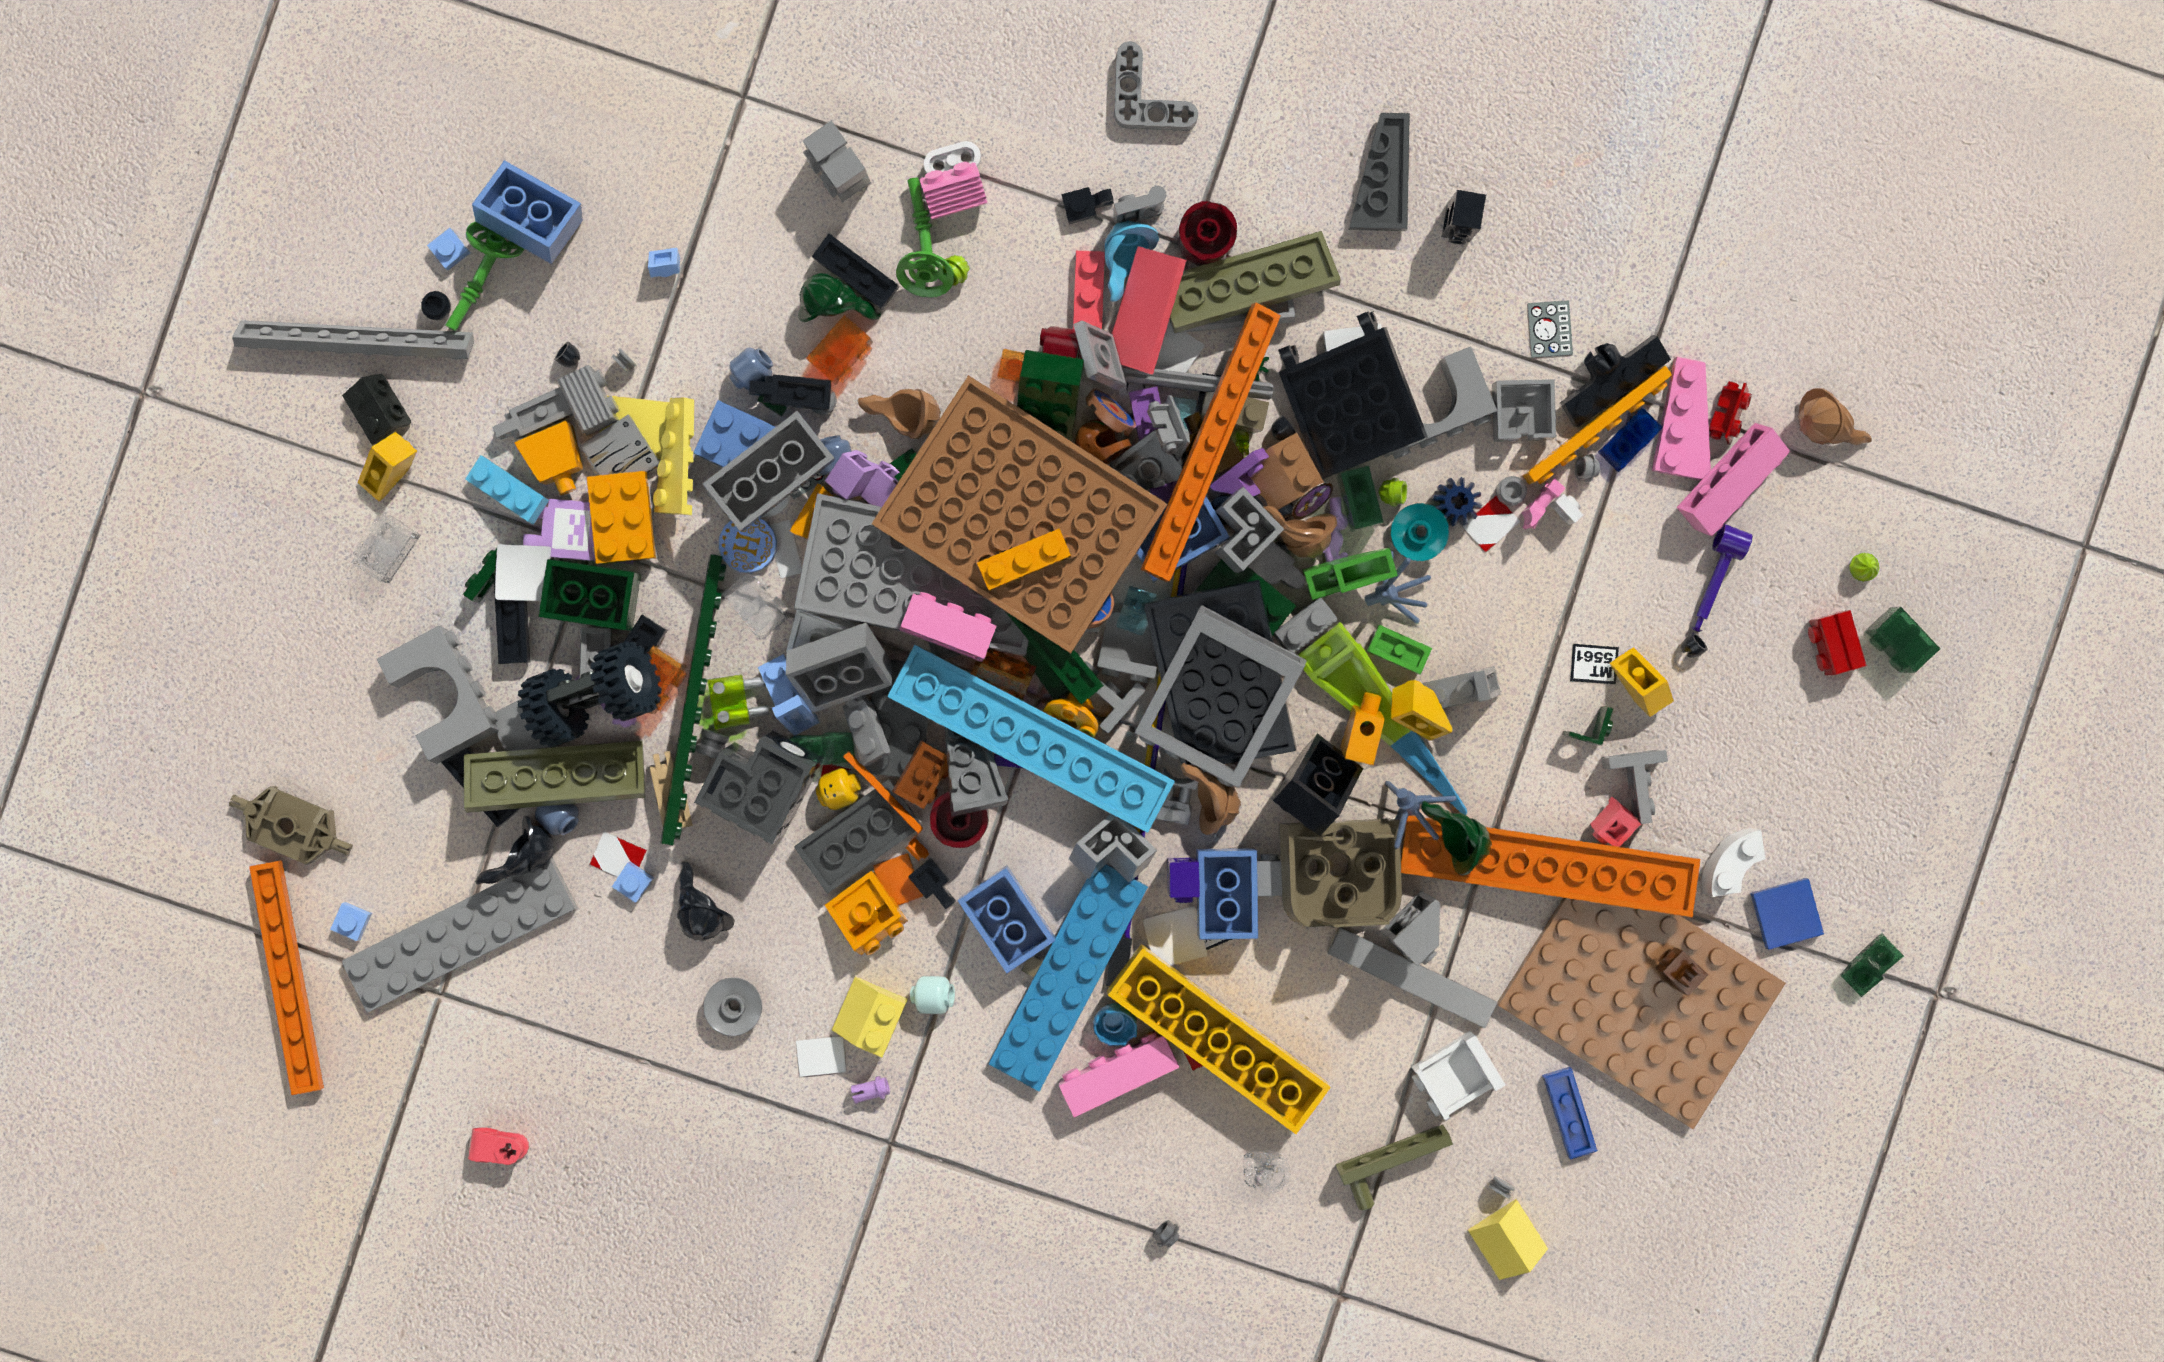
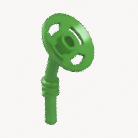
[896,177,954,298]
[445,222,524,332]

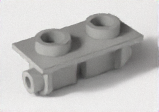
[1147,395,1190,460]

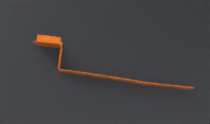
[843,752,929,861]

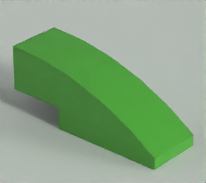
[1302,548,1398,600]

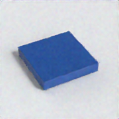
[1750,878,1824,950]

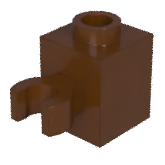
[1655,947,1708,996]

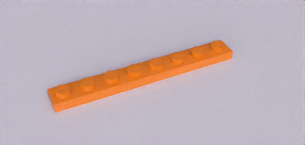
[249,860,324,1095]

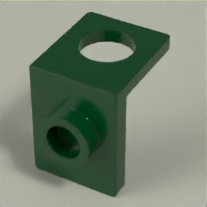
[1562,706,1613,746]

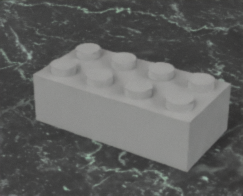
[702,411,835,532]

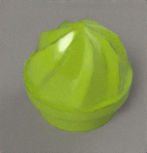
[942,255,970,286]
[1378,478,1407,507]
[1849,553,1879,582]

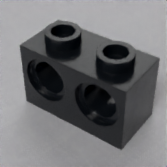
[1441,190,1486,244]

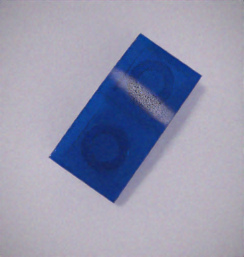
[1598,407,1663,472]

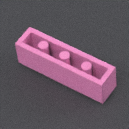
[1677,423,1790,536]
[1059,1031,1179,1117]

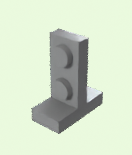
[1085,661,1146,733]
[1422,666,1501,708]
[1602,749,1668,824]

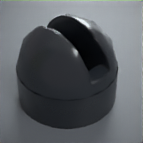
[554,342,580,368]
[1271,415,1296,440]
[1681,632,1708,658]

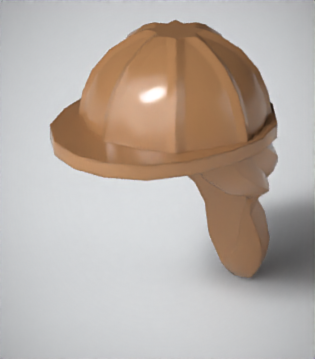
[1798,388,1872,446]
[857,389,941,439]
[1263,506,1337,558]
[1181,763,1241,836]

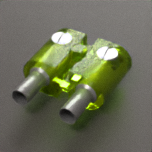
[707,674,769,729]

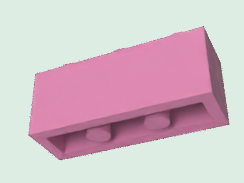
[899,592,996,662]

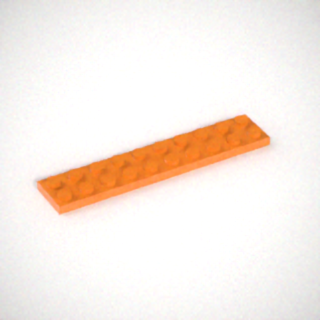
[1401,815,1701,917]

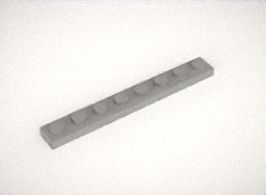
[232,320,474,360]

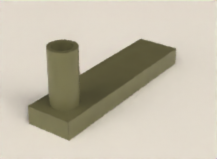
[1335,1124,1453,1211]

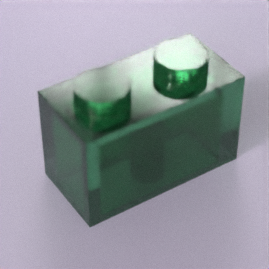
[1336,466,1384,532]
[1865,606,1940,673]

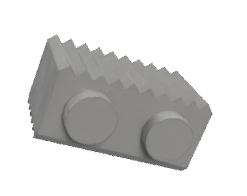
[557,365,619,436]
[1273,598,1337,654]

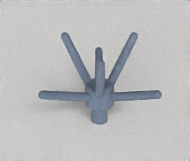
[1365,550,1431,624]
[1385,781,1456,849]

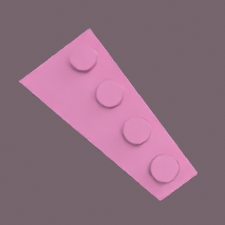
[1652,357,1711,481]

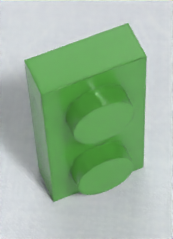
[1366,625,1432,675]

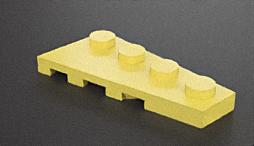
[653,397,694,516]

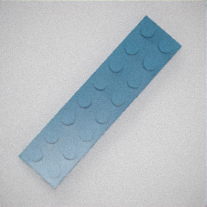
[989,864,1148,1092]

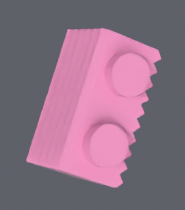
[920,162,987,220]

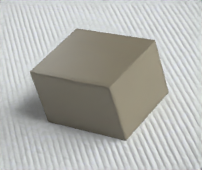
[1021,956,1043,977]

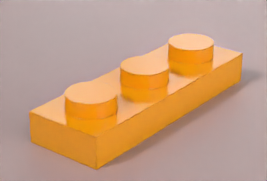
[977,528,1071,591]

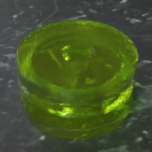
[1236,432,1249,455]

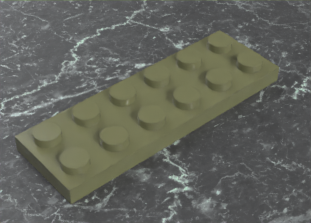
[1169,231,1341,334]
[464,740,646,813]

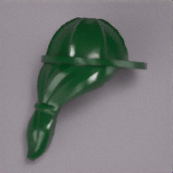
[798,273,881,322]
[1421,801,1492,875]

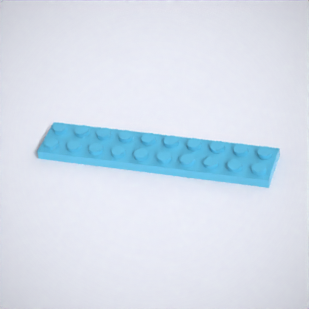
[887,645,1175,833]

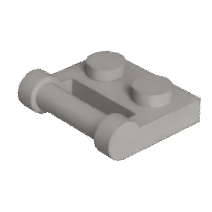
[1113,186,1166,224]

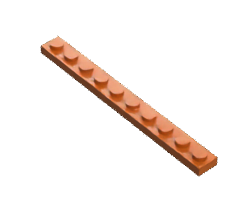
[1140,302,1281,582]

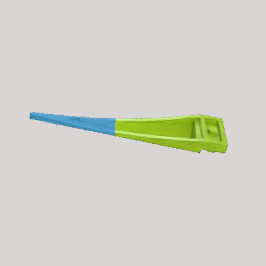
[1297,622,1467,815]

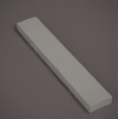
[1327,927,1497,1028]

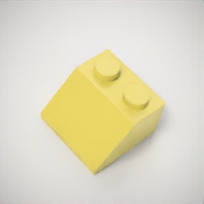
[832,976,908,1058]

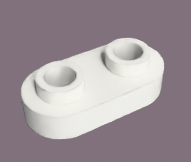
[924,141,981,174]

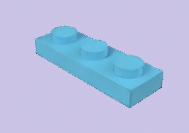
[465,455,549,525]

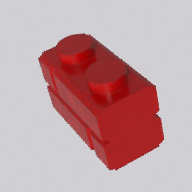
[1808,610,1867,676]

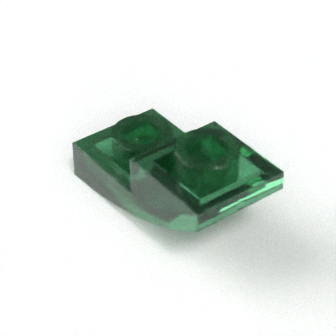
[790,732,855,765]
[1840,933,1904,997]

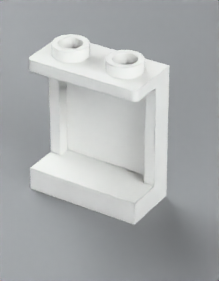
[1411,1031,1505,1121]

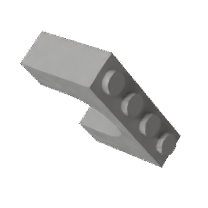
[1384,346,1497,459]
[377,626,499,764]

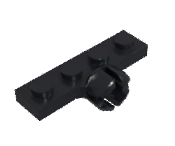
[1560,335,1671,427]

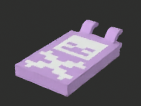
[523,499,633,564]

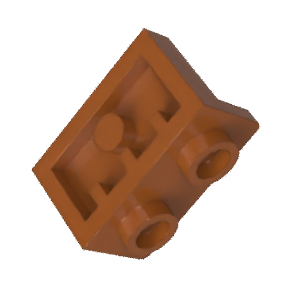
[892,741,948,809]

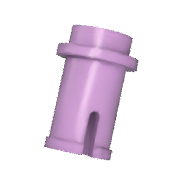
[851,1076,890,1104]

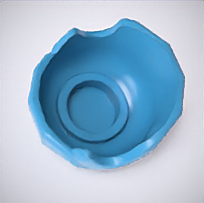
[1093,1003,1137,1046]

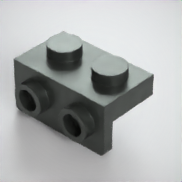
[342,374,411,445]

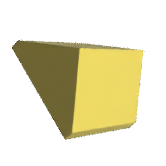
[1468,1199,1548,1280]

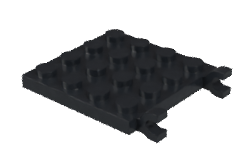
[1278,311,1428,479]

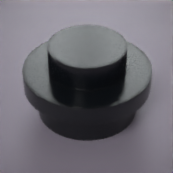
[421,291,451,321]

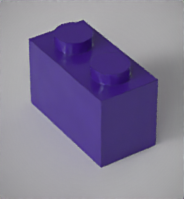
[1167,857,1200,903]

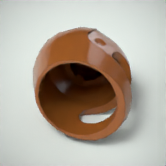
[1075,419,1132,465]

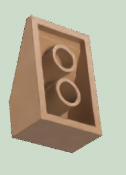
[1218,433,1324,510]

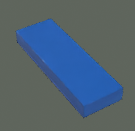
[1542,1067,1598,1160]

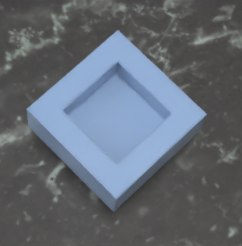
[427,228,471,270]
[648,248,680,278]
[612,861,654,903]
[330,902,372,941]

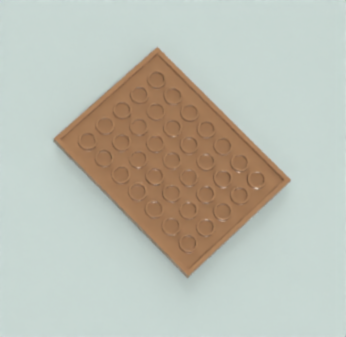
[871,375,1167,654]
[1497,898,1786,1130]

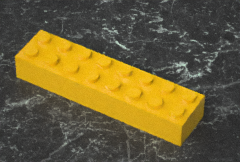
[1107,944,1331,1134]

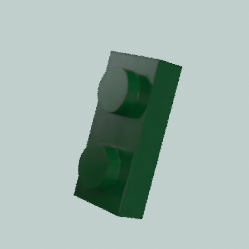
[463,548,497,603]

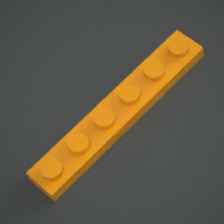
[1522,366,1672,485]

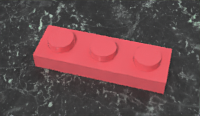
[1073,250,1105,329]

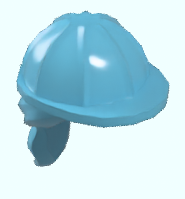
[1104,220,1159,302]

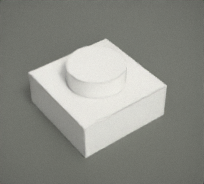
[1549,494,1583,525]

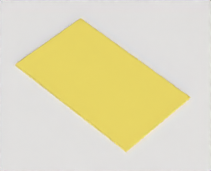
[599,395,690,459]

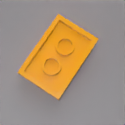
[587,471,656,564]

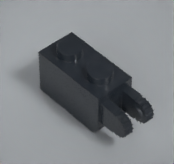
[1248,541,1306,589]

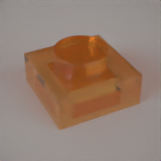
[998,349,1025,383]

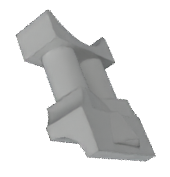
[1155,767,1198,825]

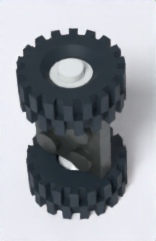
[518,641,662,747]

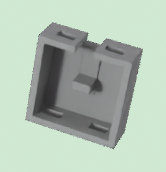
[1492,379,1556,442]

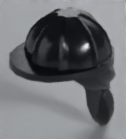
[475,816,554,885]
[677,862,735,941]

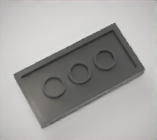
[865,660,929,777]
[794,779,923,894]

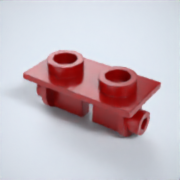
[1709,381,1752,445]

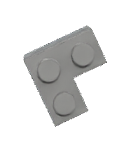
[1215,487,1284,574]
[1069,814,1157,882]

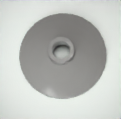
[704,977,762,1036]

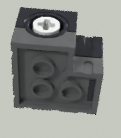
[694,731,824,844]

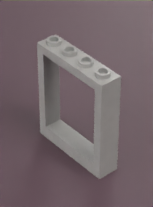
[1135,606,1307,788]

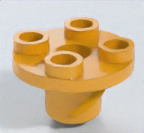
[1043,693,1098,738]

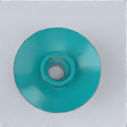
[1391,503,1449,561]

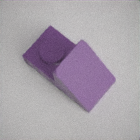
[1210,448,1269,497]

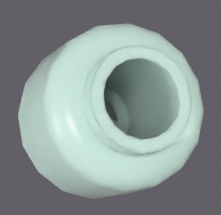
[910,976,955,1014]

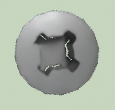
[695,728,730,758]

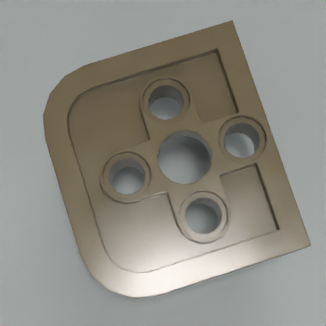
[1279,818,1402,928]

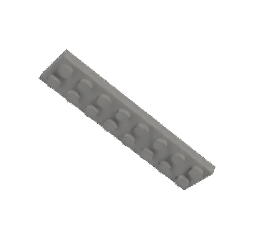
[341,857,578,1013]

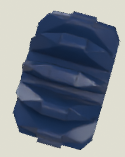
[1432,477,1482,527]

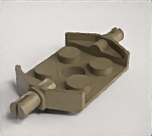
[229,786,353,865]

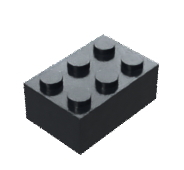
[1273,733,1364,836]

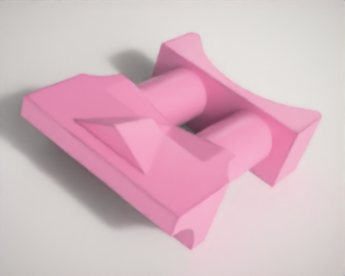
[1521,479,1565,530]

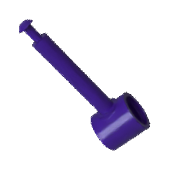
[1692,524,1753,632]

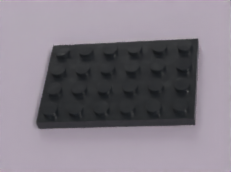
[1144,579,1297,765]

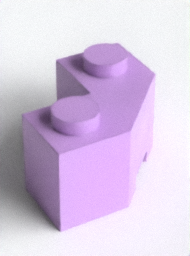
[825,450,899,507]

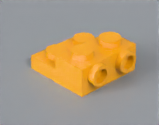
[825,871,908,955]

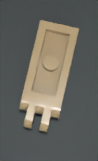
[649,751,693,828]

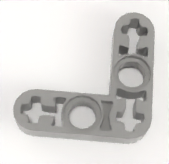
[1114,41,1198,131]

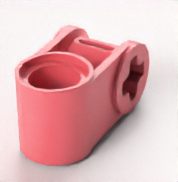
[468,1127,529,1165]

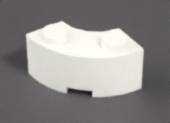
[1702,828,1766,897]

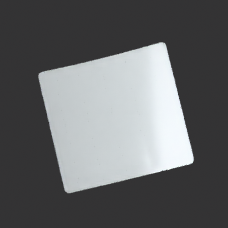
[1155,320,1205,373]
[495,544,551,601]
[1143,906,1208,965]

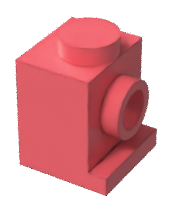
[1590,797,1641,847]

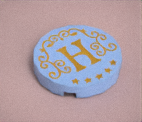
[719,519,777,573]

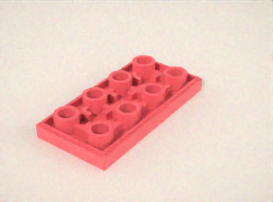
[1112,246,1187,375]

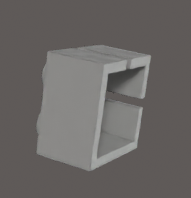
[802,120,871,202]

